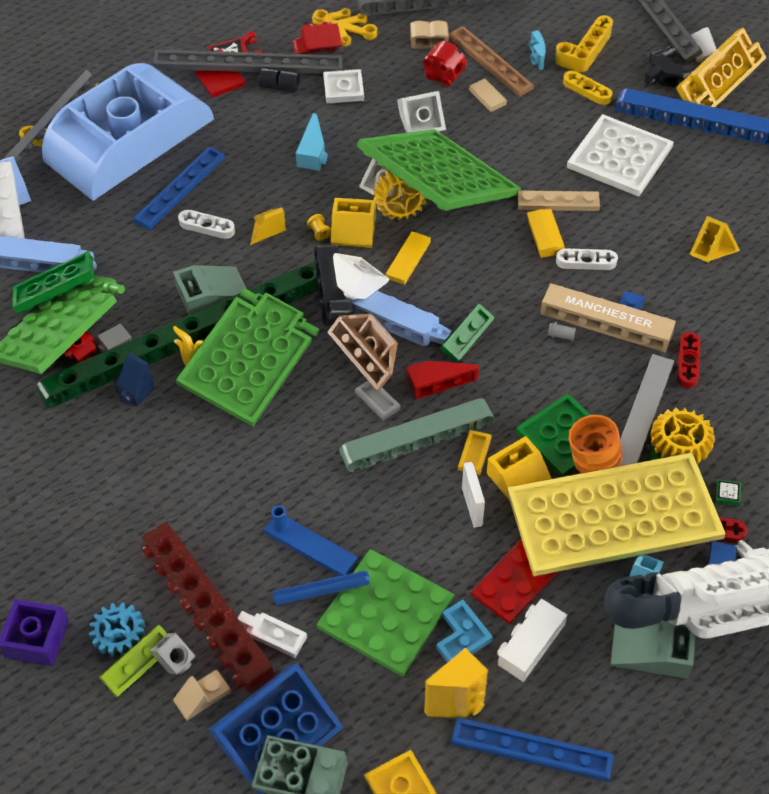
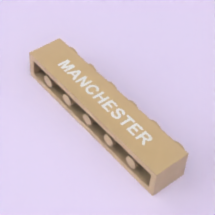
[541,283,676,353]

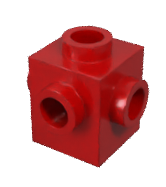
[64,332,98,364]

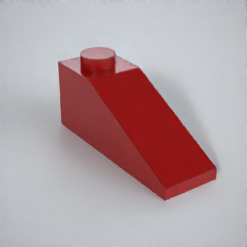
[406,361,479,400]

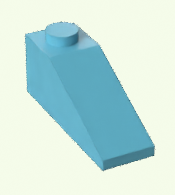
[296,113,327,171]

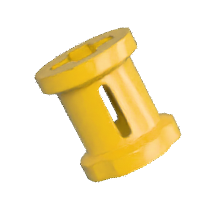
[307,214,331,241]

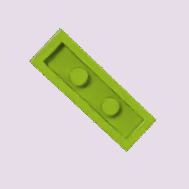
[99,625,167,697]

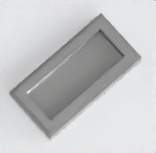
[355,381,401,421]

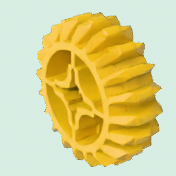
[373,171,426,221]
[650,407,715,464]

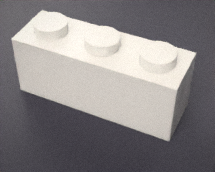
[497,599,567,682]

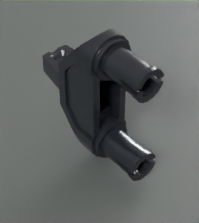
[644,45,699,88]

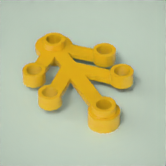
[312,9,377,46]

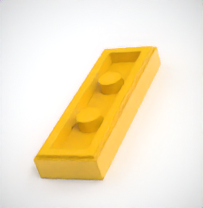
[386,231,431,285]

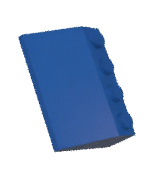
[208,663,344,794]

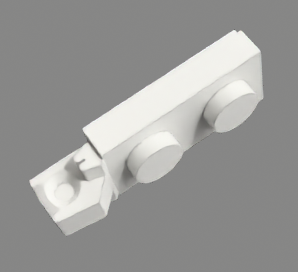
[237,611,307,658]

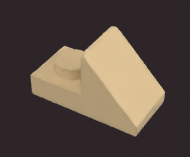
[173,669,231,720]

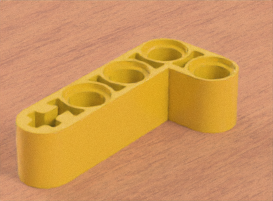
[555,16,613,72]

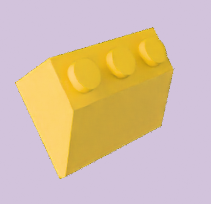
[425,648,488,719]

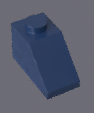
[116,353,154,406]

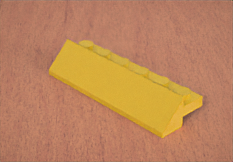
[676,28,766,107]

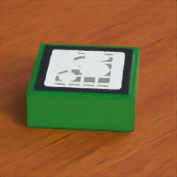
[715,479,741,507]

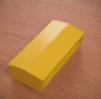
[527,209,565,258]

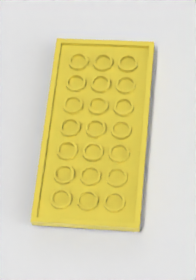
[507,453,725,576]

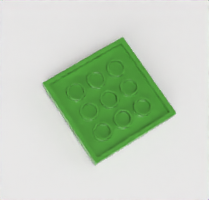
[317,549,454,677]

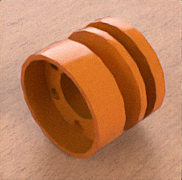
[568,415,623,474]

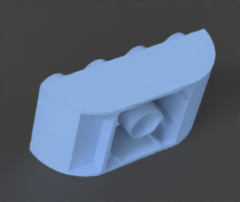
[42,63,214,201]

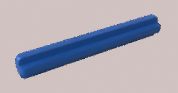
[273,571,370,605]

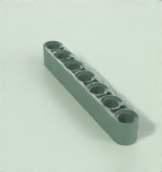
[339,398,495,472]

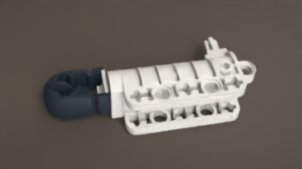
[604,540,769,639]

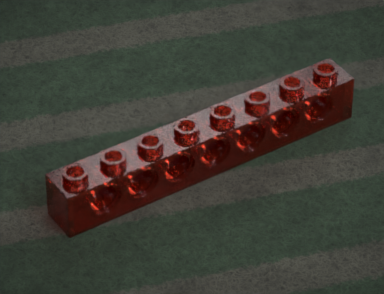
[141,521,275,693]

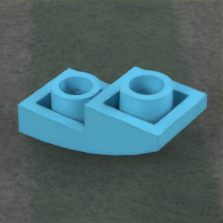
[529,30,545,70]

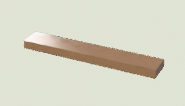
[449,26,534,97]

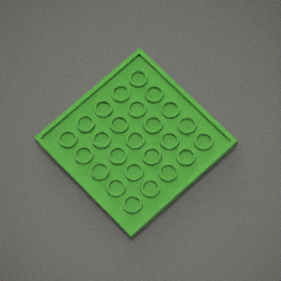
[357,129,521,211]

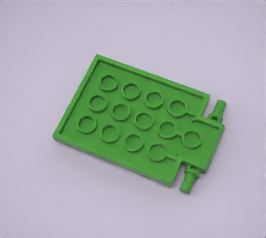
[0,275,125,374]
[176,288,319,427]

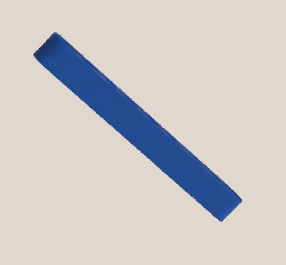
[615,89,769,145]

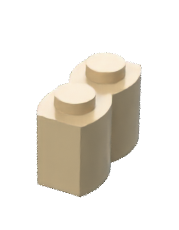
[410,21,449,49]

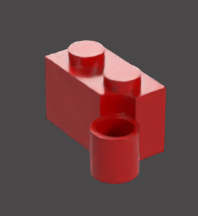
[292,21,342,54]

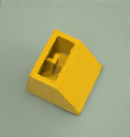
[331,198,376,248]
[487,436,552,501]

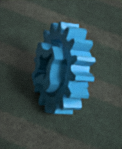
[89,602,146,657]

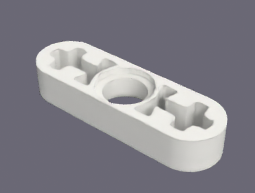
[178,210,235,239]
[556,249,618,270]

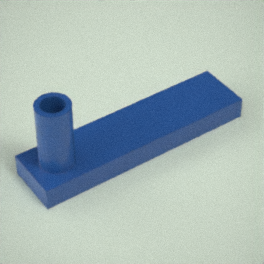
[264,505,358,576]

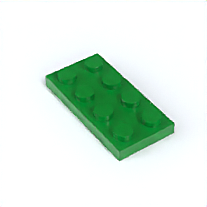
[12,251,94,314]

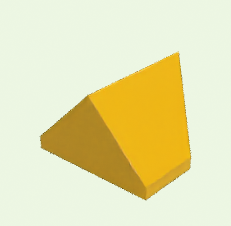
[250,208,286,245]
[689,216,740,263]

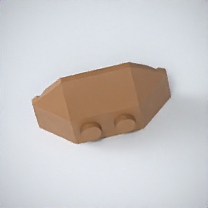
[327,314,398,391]

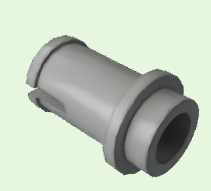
[547,322,576,341]

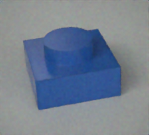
[619,291,645,310]

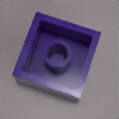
[0,599,69,666]

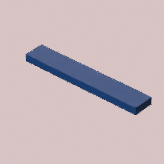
[133,147,225,231]
[451,717,614,782]

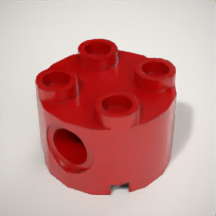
[423,41,467,87]

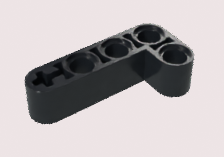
[314,244,353,326]

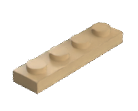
[517,191,600,211]

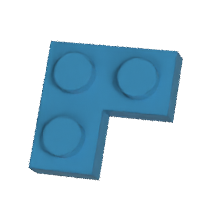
[436,599,493,663]

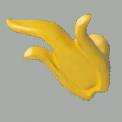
[173,326,203,366]

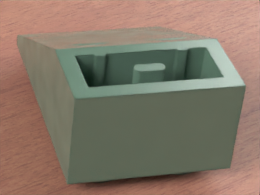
[173,265,247,315]
[610,620,695,679]
[251,735,348,794]

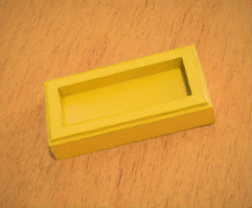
[458,430,492,475]

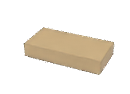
[469,79,507,112]

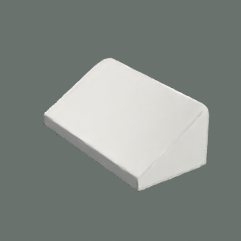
[691,27,717,63]

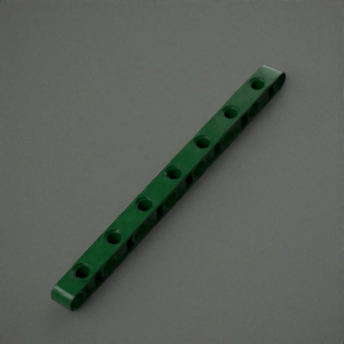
[36,261,318,408]

